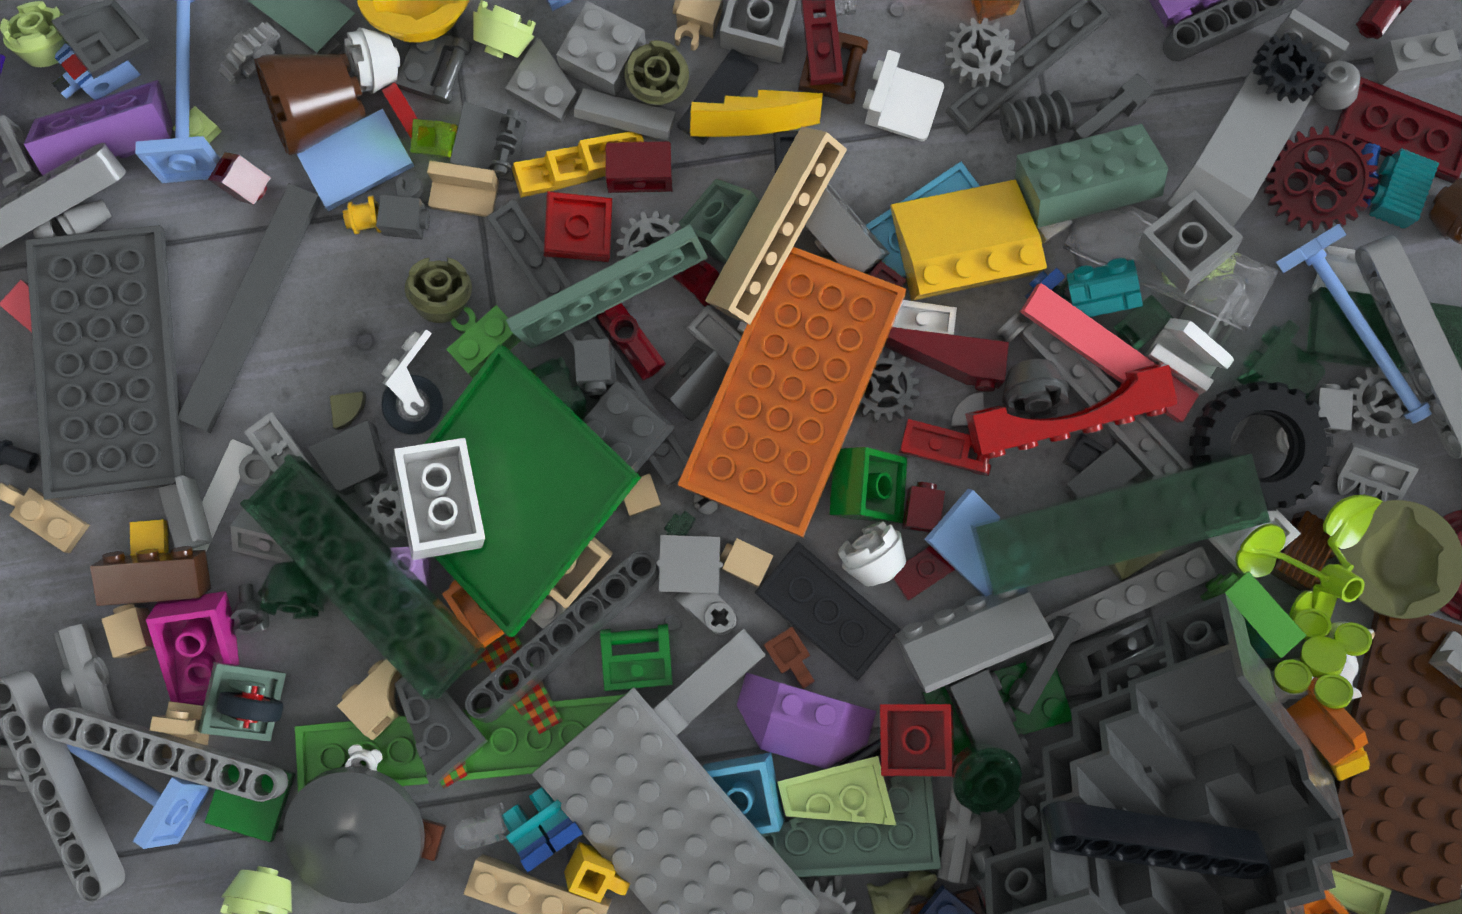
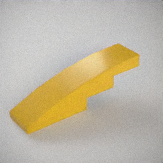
[690,89,823,137]
[511,131,644,198]

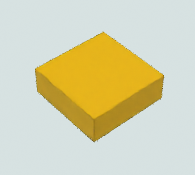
[130,519,169,555]

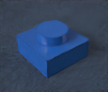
[1025,268,1065,299]

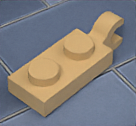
[0,483,90,553]

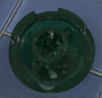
[258,561,329,619]
[953,743,1022,815]

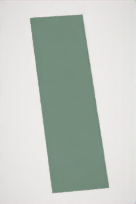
[247,0,356,53]

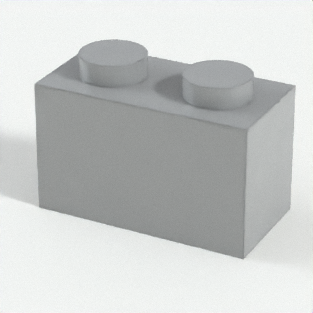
[1372,29,1461,86]

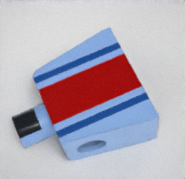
[52,43,141,100]

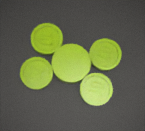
[1274,609,1372,709]

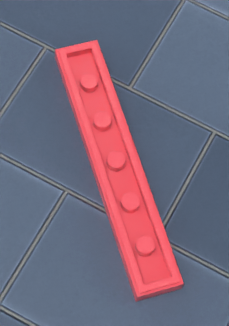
[1020,283,1199,423]

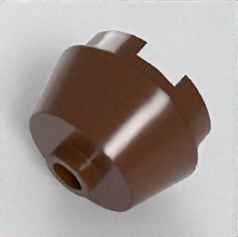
[1429,178,1462,244]

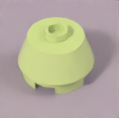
[473,0,536,59]
[0,1,66,67]
[220,866,292,914]

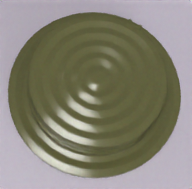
[1339,500,1462,619]

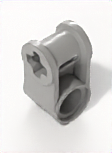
[674,592,737,635]

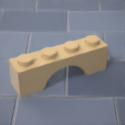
[337,607,473,740]
[463,854,612,914]

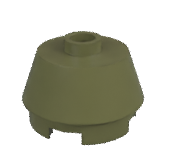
[624,40,689,106]
[405,257,472,323]

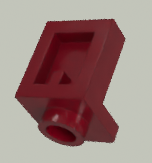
[672,260,719,307]

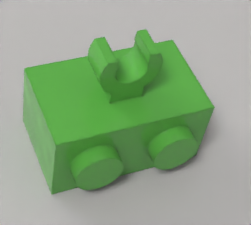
[446,305,521,378]

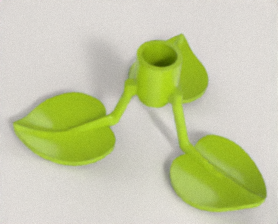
[1235,495,1383,621]

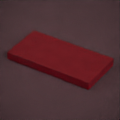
[1333,77,1462,183]

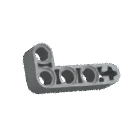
[653,629,766,736]

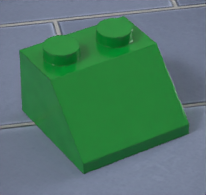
[829,447,908,523]

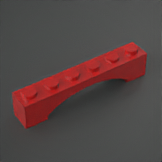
[965,364,1178,459]

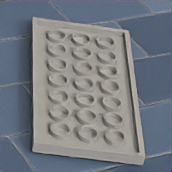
[532,687,820,914]

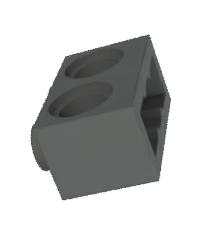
[574,338,616,399]

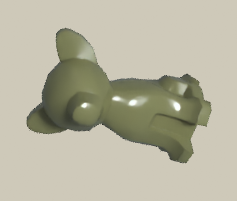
[866,871,937,914]

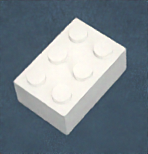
[393,438,485,560]

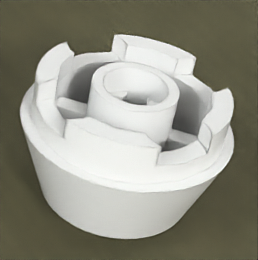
[344,27,400,94]
[838,521,906,587]

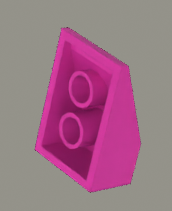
[146,591,240,706]

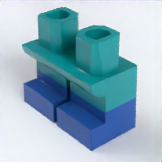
[501,787,583,873]

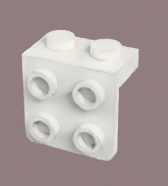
[863,50,944,141]

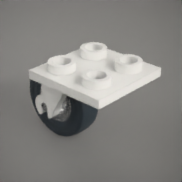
[381,330,443,435]

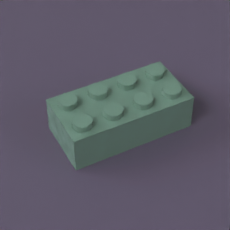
[1015,124,1168,228]

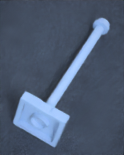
[135,0,221,183]
[1276,224,1432,424]
[67,744,212,849]

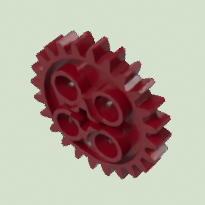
[1264,126,1378,233]

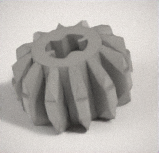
[364,481,407,539]

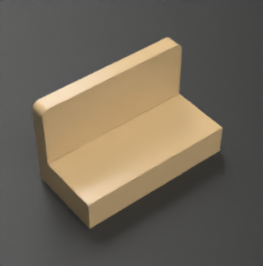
[427,161,499,217]

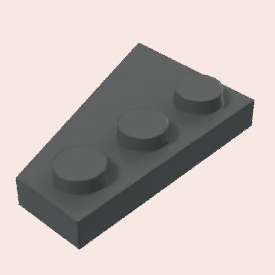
[394,661,488,788]

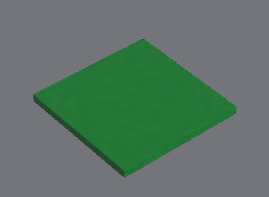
[396,344,641,637]

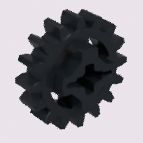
[1252,34,1326,103]

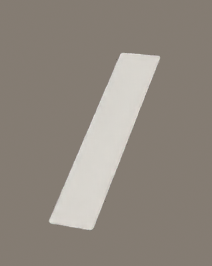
[193,439,254,551]

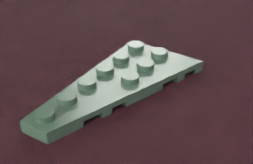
[761,776,941,878]

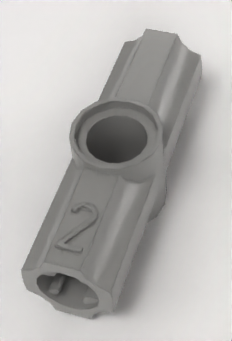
[54,624,116,728]
[936,773,985,884]

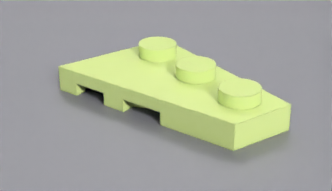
[777,756,896,825]

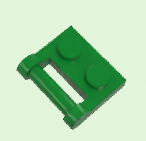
[600,623,673,691]

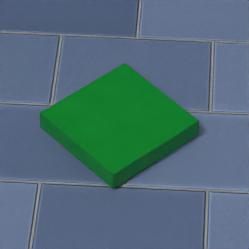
[204,764,295,842]

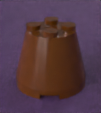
[254,52,366,155]

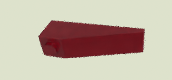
[884,327,1009,392]

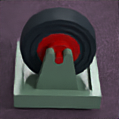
[198,662,286,741]

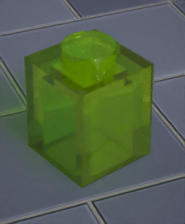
[410,119,458,159]

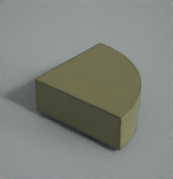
[330,391,366,430]

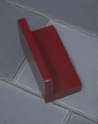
[606,141,673,193]

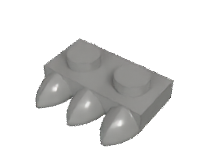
[1336,442,1419,502]

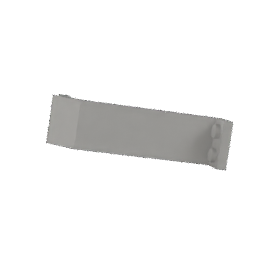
[1159,9,1350,226]

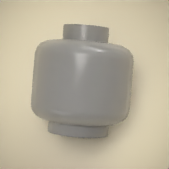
[1314,61,1360,110]

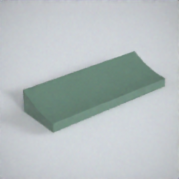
[506,224,708,349]

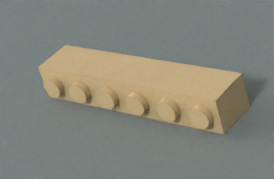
[705,126,847,325]

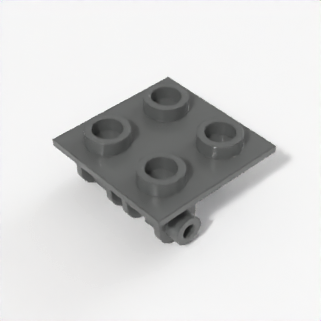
[449,102,527,182]

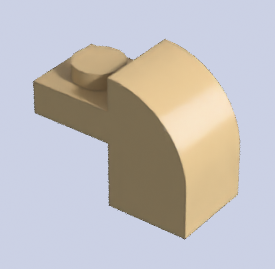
[149,701,210,761]

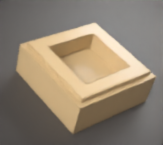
[624,473,661,517]

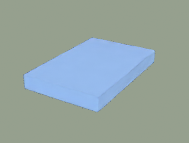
[297,108,414,211]
[924,489,1039,597]

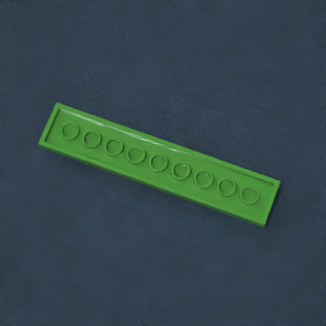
[295,694,625,793]

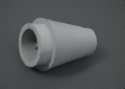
[56,199,112,235]

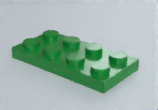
[922,661,1072,756]

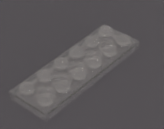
[1063,205,1279,332]

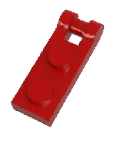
[899,419,991,476]

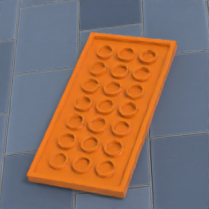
[677,247,906,538]

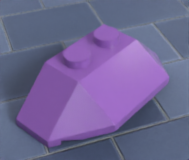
[737,672,876,769]

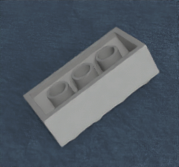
[895,582,1054,693]

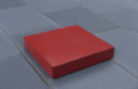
[543,191,612,262]

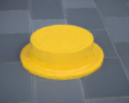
[357,0,469,43]

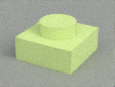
[172,106,222,144]

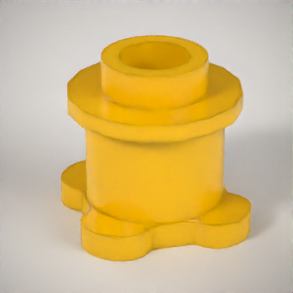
[343,195,381,235]

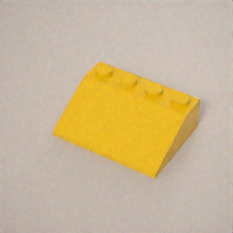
[890,179,1047,301]

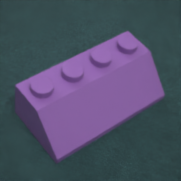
[24,80,173,176]

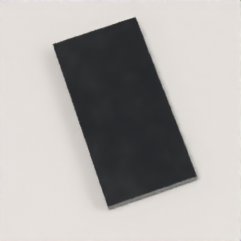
[755,542,901,681]

